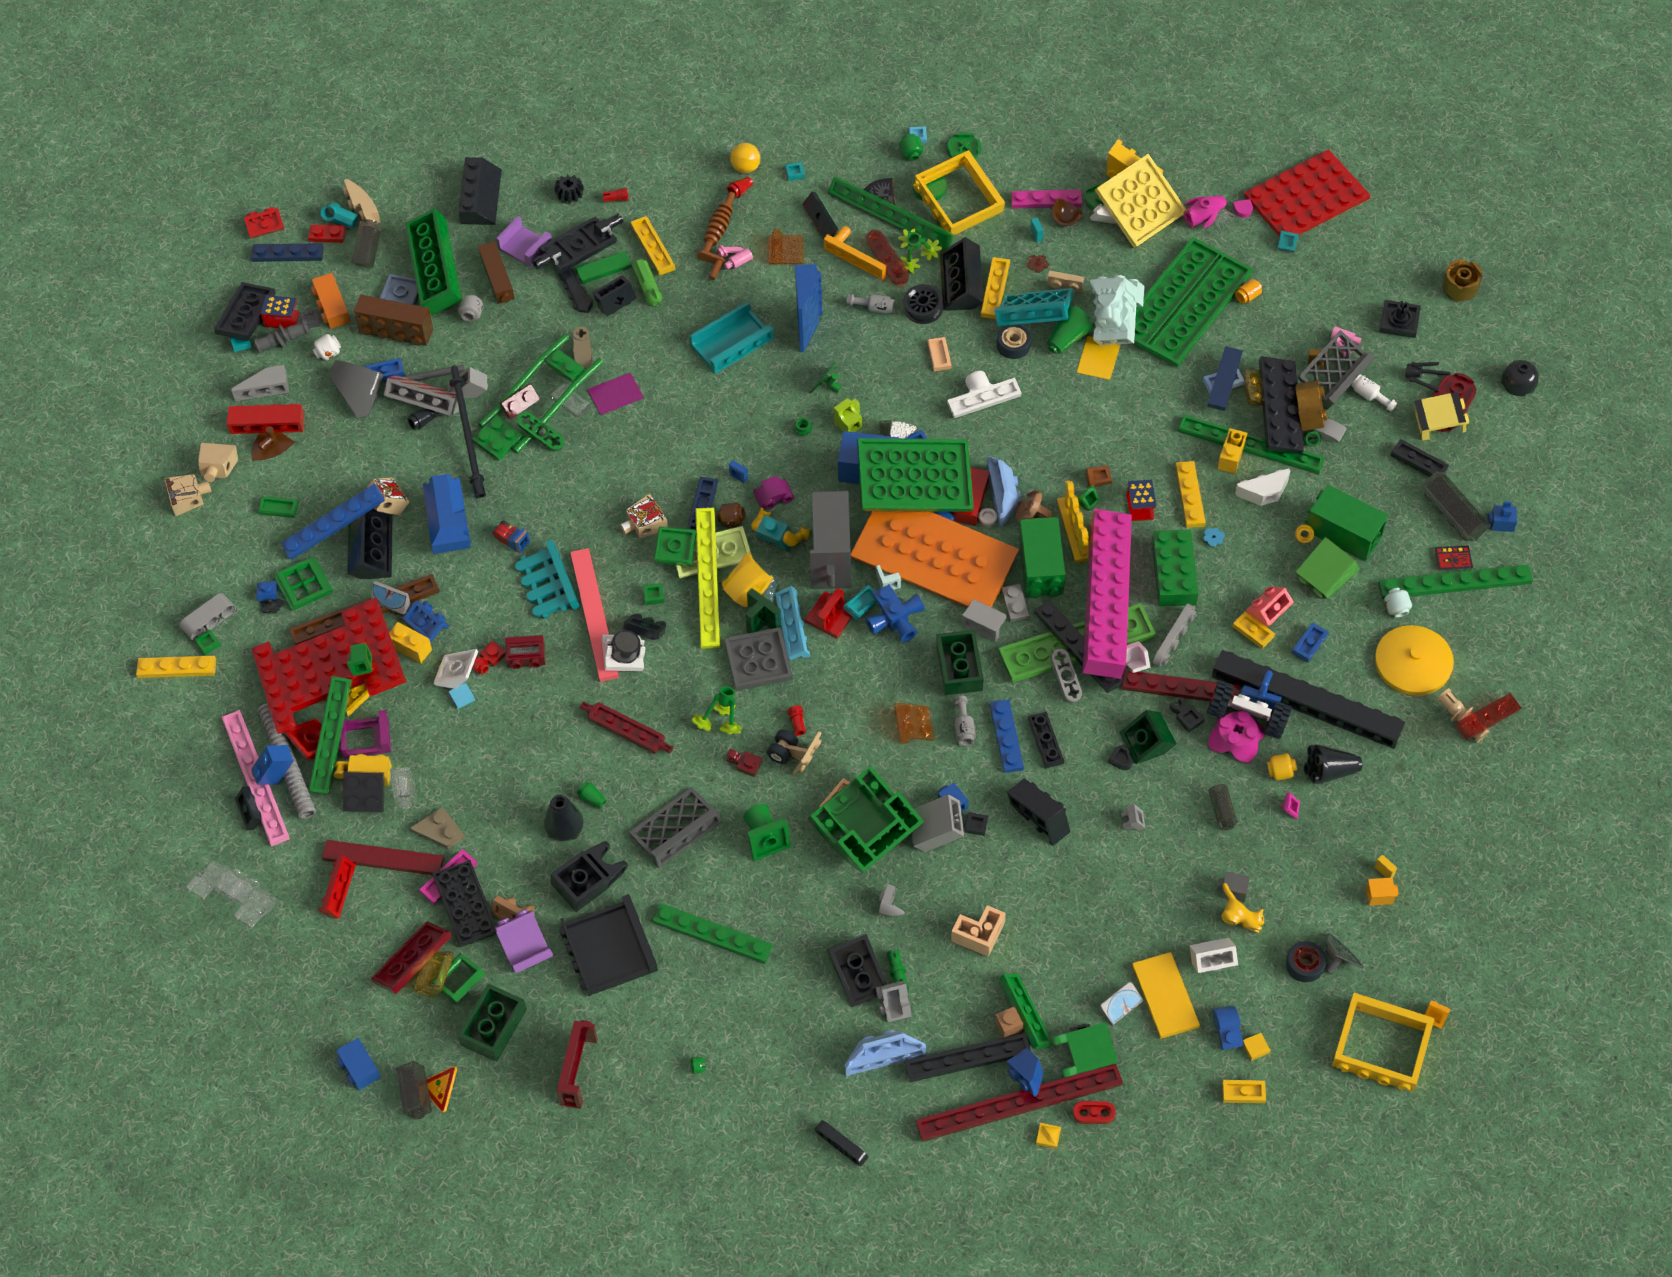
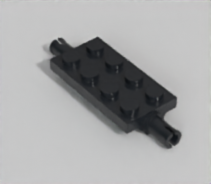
[532,213,623,274]

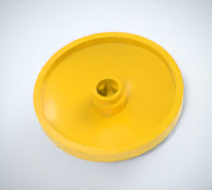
[1375,625,1454,695]

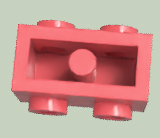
[1246,586,1294,626]

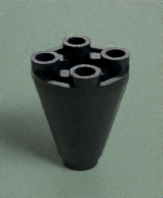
[1304,745,1362,784]
[544,795,584,841]

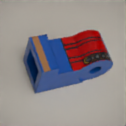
[492,521,530,553]

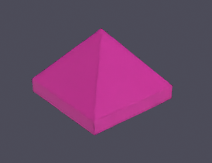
[1281,792,1300,819]

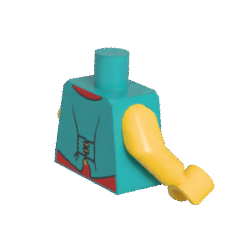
[751,508,811,552]

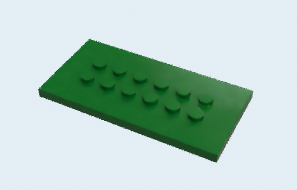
[1133,237,1253,368]

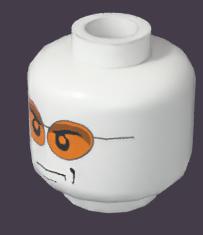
[313,334,341,361]

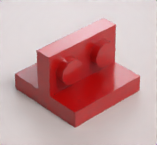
[805,588,852,639]

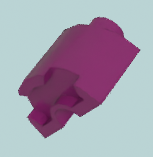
[753,476,795,510]

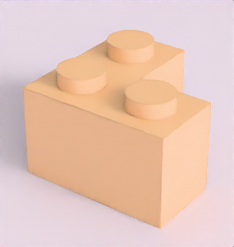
[951,905,1006,957]

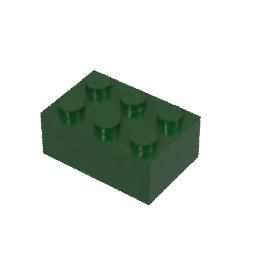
[936,629,984,695]
[458,984,527,1062]

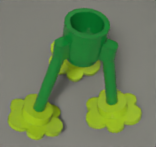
[691,686,742,734]

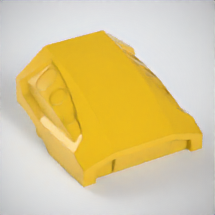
[722,553,774,608]

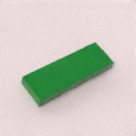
[576,251,632,285]

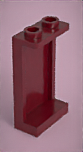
[557,1020,598,1109]

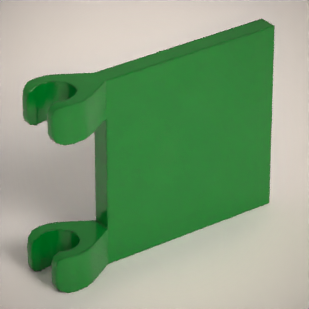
[1052,1022,1118,1078]

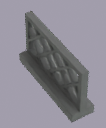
[1297,330,1375,410]
[629,787,722,868]

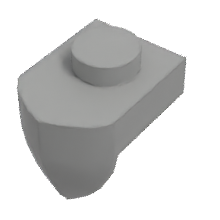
[879,884,905,916]

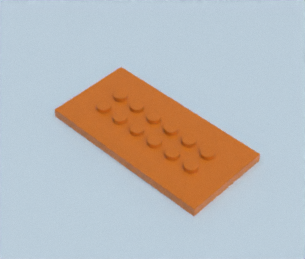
[851,511,1019,608]

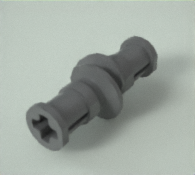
[254,319,311,353]

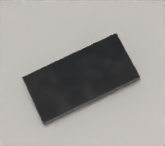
[432,860,496,947]

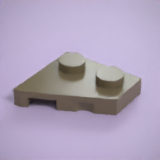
[411,807,465,849]

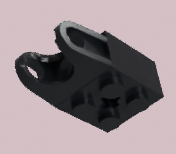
[551,841,628,912]

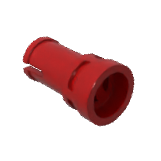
[603,187,629,203]
[787,705,807,736]

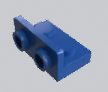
[403,600,450,642]

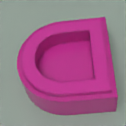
[1233,199,1253,218]

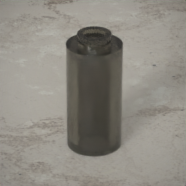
[1208,784,1238,830]

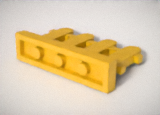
[1056,480,1089,563]

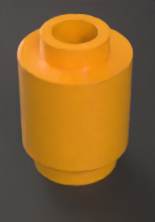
[1235,279,1262,304]

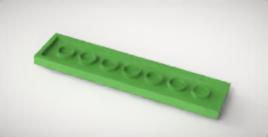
[998,603,1156,683]

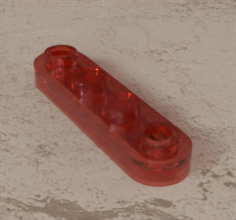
[866,230,909,285]

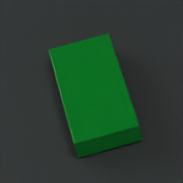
[257,496,299,518]

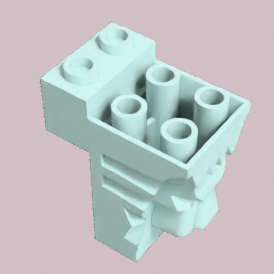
[1090,275,1144,345]

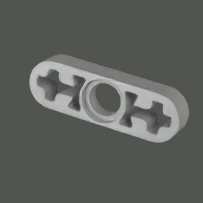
[1051,649,1082,703]

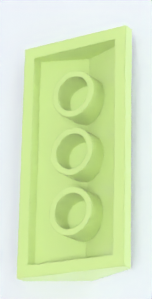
[675,526,751,578]

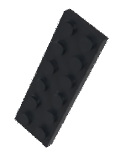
[1258,356,1304,455]

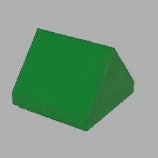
[1078,485,1101,511]

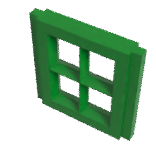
[274,557,333,611]

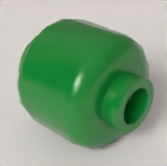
[899,134,924,161]

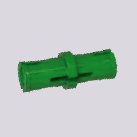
[886,949,909,990]

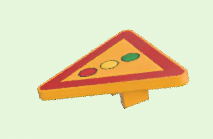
[419,1066,457,1112]

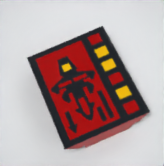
[1435,545,1473,570]

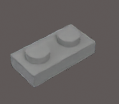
[1001,584,1029,623]

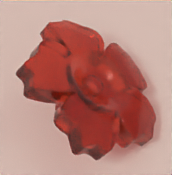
[1027,255,1049,273]

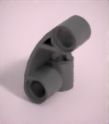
[329,360,384,419]

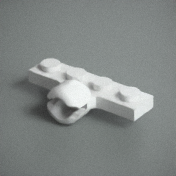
[947,371,1022,418]

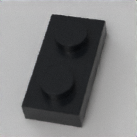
[235,786,262,830]

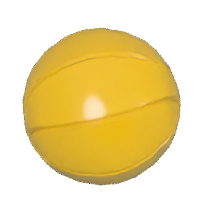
[730,143,761,174]

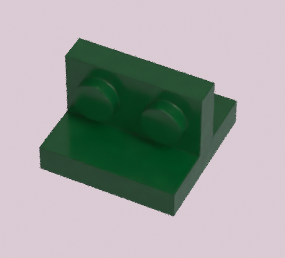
[745,588,782,633]

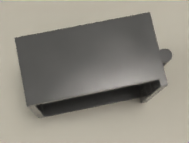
[810,491,851,589]

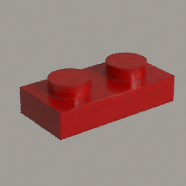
[308,225,346,243]

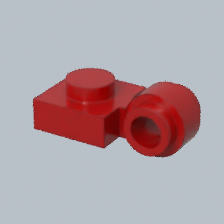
[472,640,505,675]

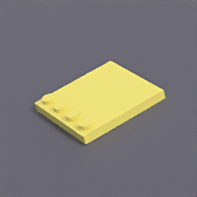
[1095,154,1186,248]

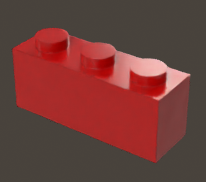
[952,467,990,526]

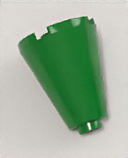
[1047,304,1095,354]

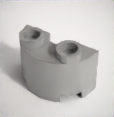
[876,981,912,1023]

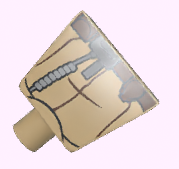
[165,474,212,516]

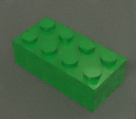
[1152,529,1198,607]

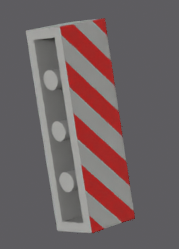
[384,375,459,416]

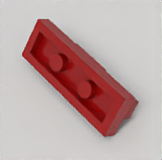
[318,855,356,919]

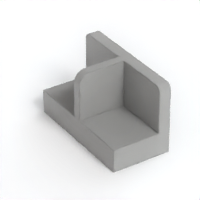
[962,600,1006,642]

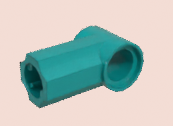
[321,203,358,229]

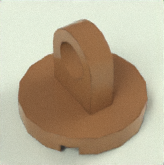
[1016,489,1053,523]

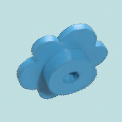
[1203,528,1225,547]

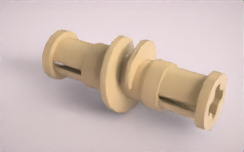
[1436,688,1490,743]

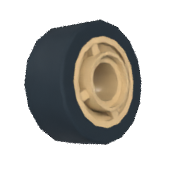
[997,325,1031,359]

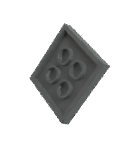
[724,627,793,691]

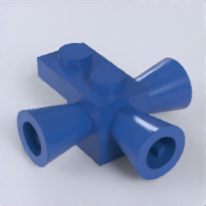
[865,585,925,642]

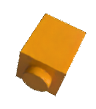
[1366,878,1398,906]

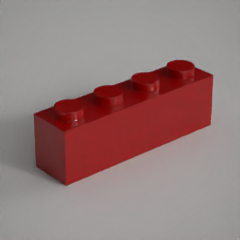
[227,404,305,434]

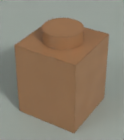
[995,1007,1023,1038]

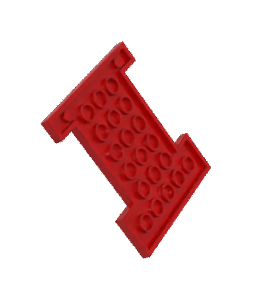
[251,598,407,734]

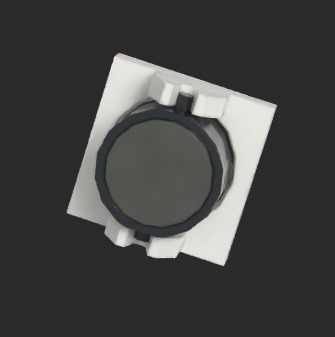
[601,630,645,671]

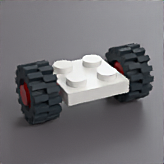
[1207,680,1292,739]

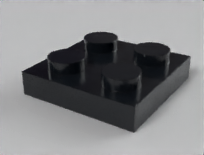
[343,771,384,812]

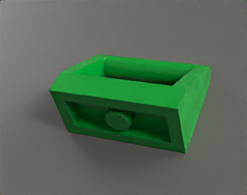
[431,953,486,1005]

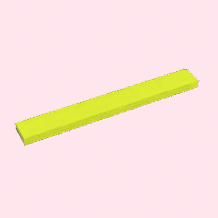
[696,508,720,649]

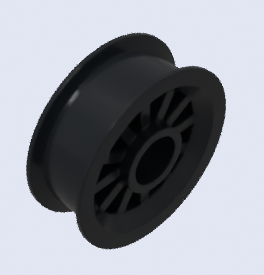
[903,284,943,324]

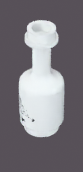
[1351,374,1398,412]

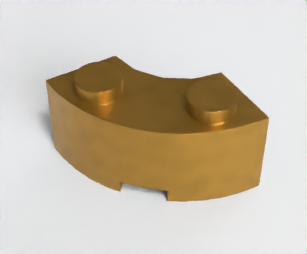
[1296,380,1328,431]

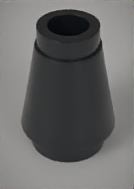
[407,409,436,430]

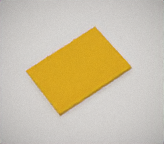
[1077,336,1120,380]

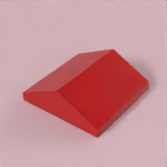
[284,719,322,759]

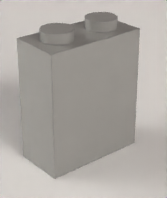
[912,794,964,852]

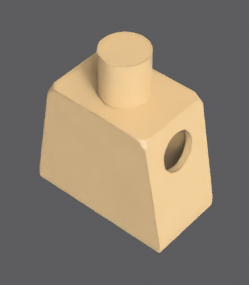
[198,443,238,482]

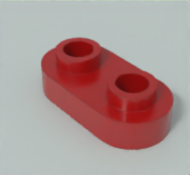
[1073,1101,1116,1124]

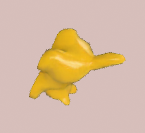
[1221,883,1264,933]

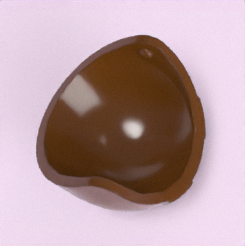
[1052,198,1083,227]

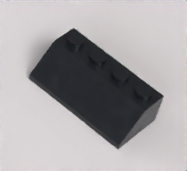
[458,157,502,225]
[940,237,984,311]
[347,508,393,580]

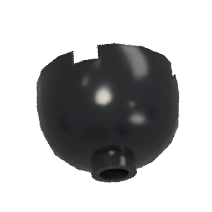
[1501,360,1539,396]

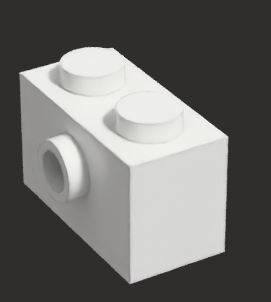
[1190,938,1238,973]

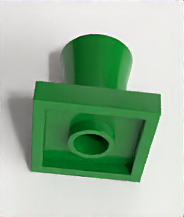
[743,804,791,861]

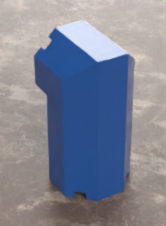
[423,474,471,554]

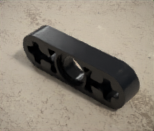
[814,1120,868,1167]

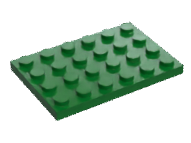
[857,438,974,512]

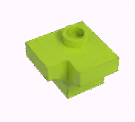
[834,398,862,432]

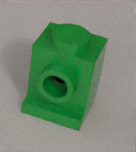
[347,642,372,676]

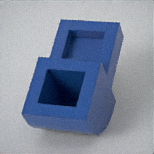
[1212,1005,1244,1050]

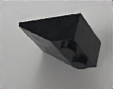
[826,933,887,1007]

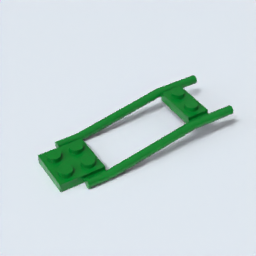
[472,334,603,461]

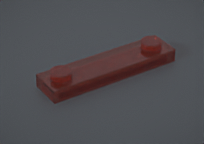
[1455,693,1522,740]

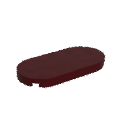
[1432,373,1477,432]

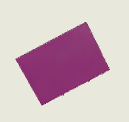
[587,372,644,415]

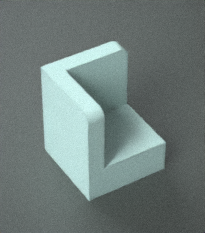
[876,565,901,590]

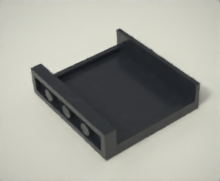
[559,894,658,996]

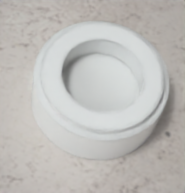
[978,508,997,527]

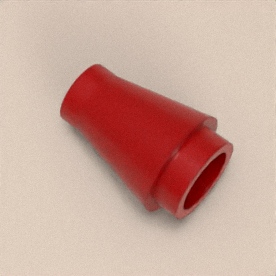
[727,177,753,198]

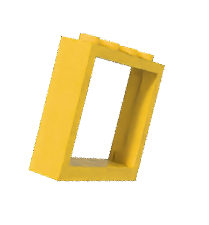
[913,150,1005,235]
[1332,993,1435,1092]

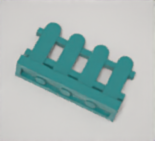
[515,539,580,619]

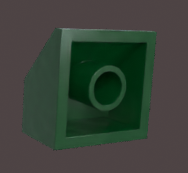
[1119,710,1177,764]

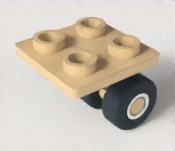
[767,729,822,776]

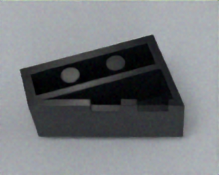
[1007,778,1070,846]

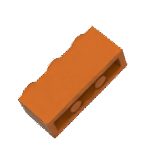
[311,273,350,329]

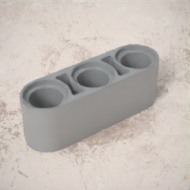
[180,593,236,641]

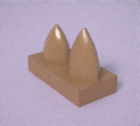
[491,896,535,920]

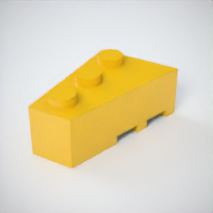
[1106,139,1163,178]

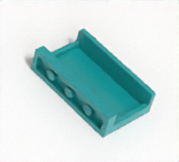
[690,302,774,374]

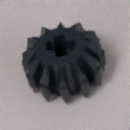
[554,174,584,204]

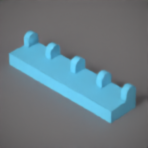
[775,586,810,660]

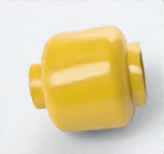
[1267,753,1297,781]

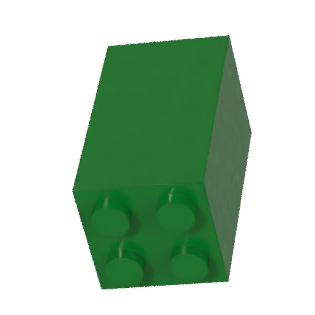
[1305,485,1388,562]
[1019,517,1065,598]

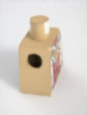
[364,477,409,515]
[620,494,668,538]

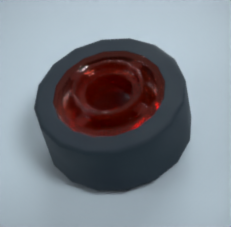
[1286,941,1327,983]

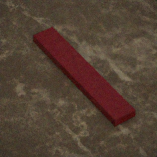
[322,840,444,875]

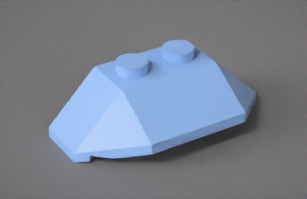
[986,456,1021,528]
[845,1030,926,1076]

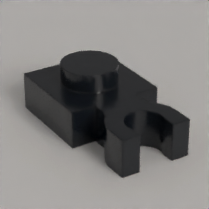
[1169,697,1204,732]

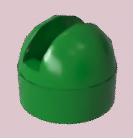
[1305,431,1320,446]
[691,1057,707,1074]

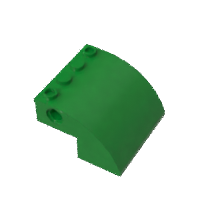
[807,766,924,873]

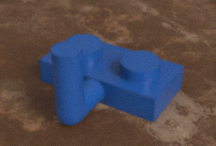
[1241,670,1282,714]

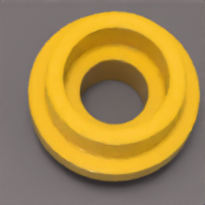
[1295,524,1314,543]

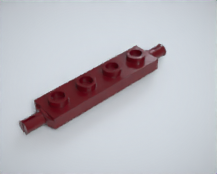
[580,701,674,754]

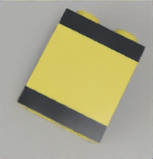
[1414,392,1469,440]

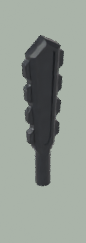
[559,269,593,313]

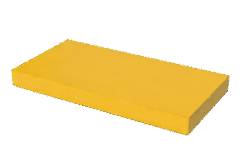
[1132,952,1200,1039]

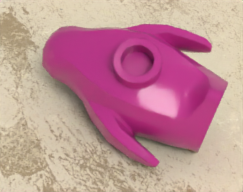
[1183,195,1227,229]

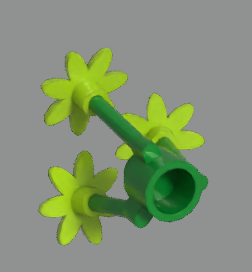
[897,229,942,274]

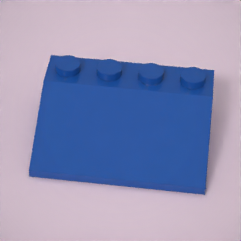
[795,264,823,352]

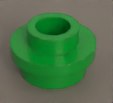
[794,418,812,435]

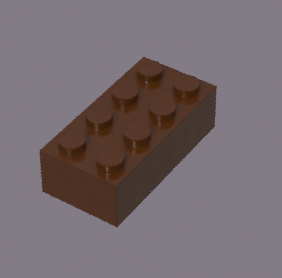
[353,294,433,346]

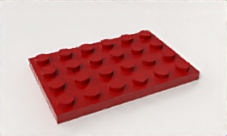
[1244,149,1370,237]

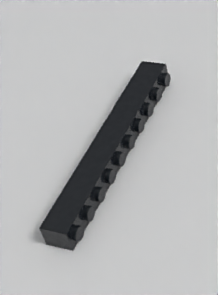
[1212,650,1405,749]

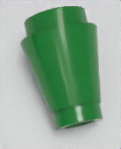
[577,781,607,809]

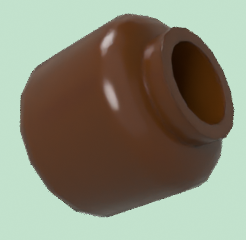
[717,503,746,528]

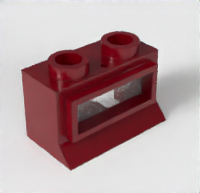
[505,635,546,669]

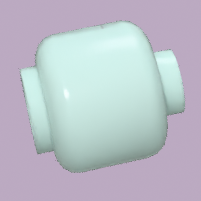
[1384,588,1412,618]

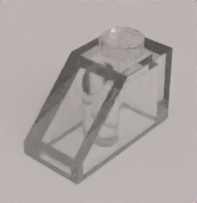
[390,767,416,809]

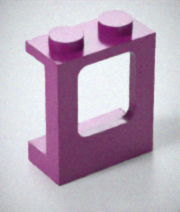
[338,710,391,759]

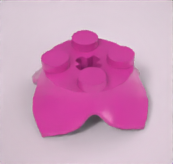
[1209,711,1265,763]

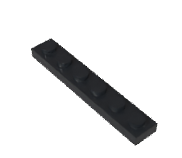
[1034,600,1123,694]
[904,1033,1031,1082]

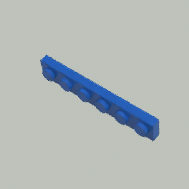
[281,484,385,560]

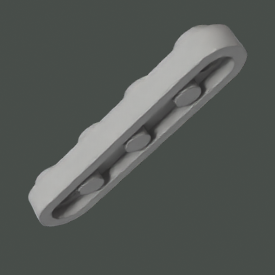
[1153,604,1197,667]

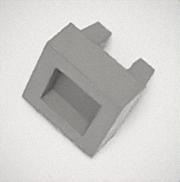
[1121,804,1145,831]

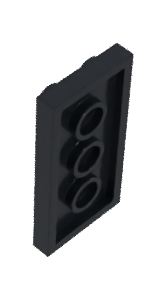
[214,282,276,341]

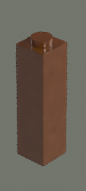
[478,241,515,304]

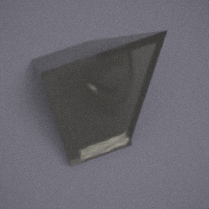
[879,420,918,438]

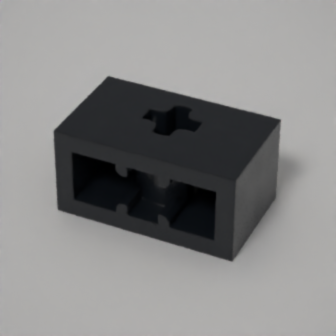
[592,275,637,316]

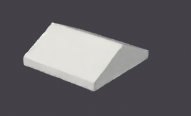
[434,649,478,689]

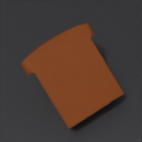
[1085,465,1112,487]

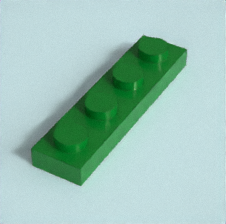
[999,973,1053,1049]

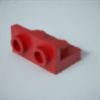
[244,207,284,239]

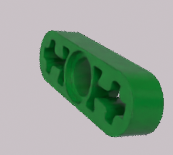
[518,412,564,451]

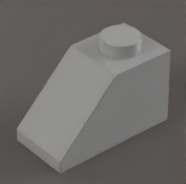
[448,367,488,398]

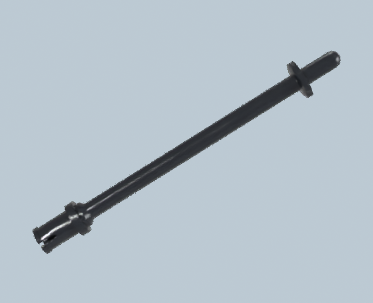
[449,366,486,499]

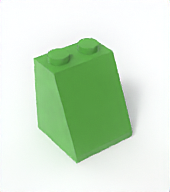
[1296,537,1360,599]

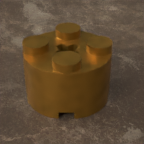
[1442,259,1482,302]

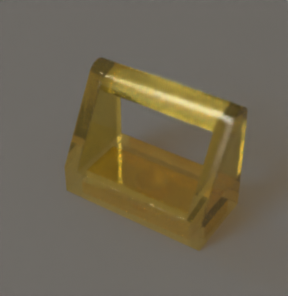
[414,951,454,998]

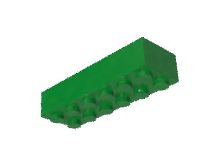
[405,208,462,315]

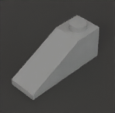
[231,365,289,401]

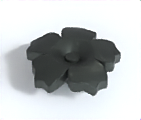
[261,597,283,614]

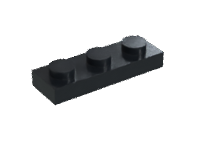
[1390,439,1449,482]

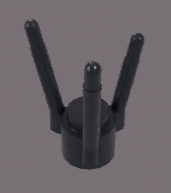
[1405,362,1451,392]

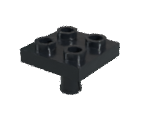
[1379,300,1421,338]

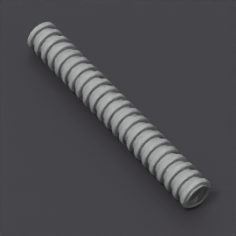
[258,703,316,819]

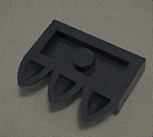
[623,614,667,640]

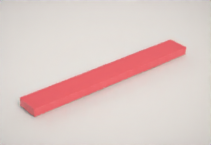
[570,548,619,682]

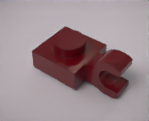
[726,749,763,777]

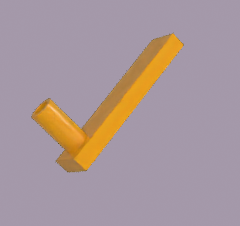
[824,226,886,280]

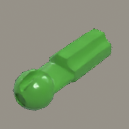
[632,259,662,306]

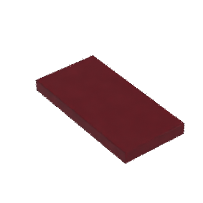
[371,921,452,994]

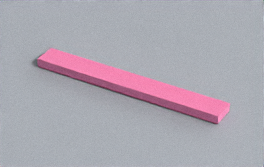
[222,710,290,846]

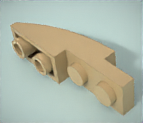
[343,179,381,239]

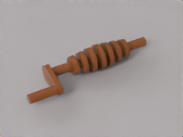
[696,192,735,280]

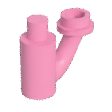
[716,245,753,270]
[1331,326,1362,359]

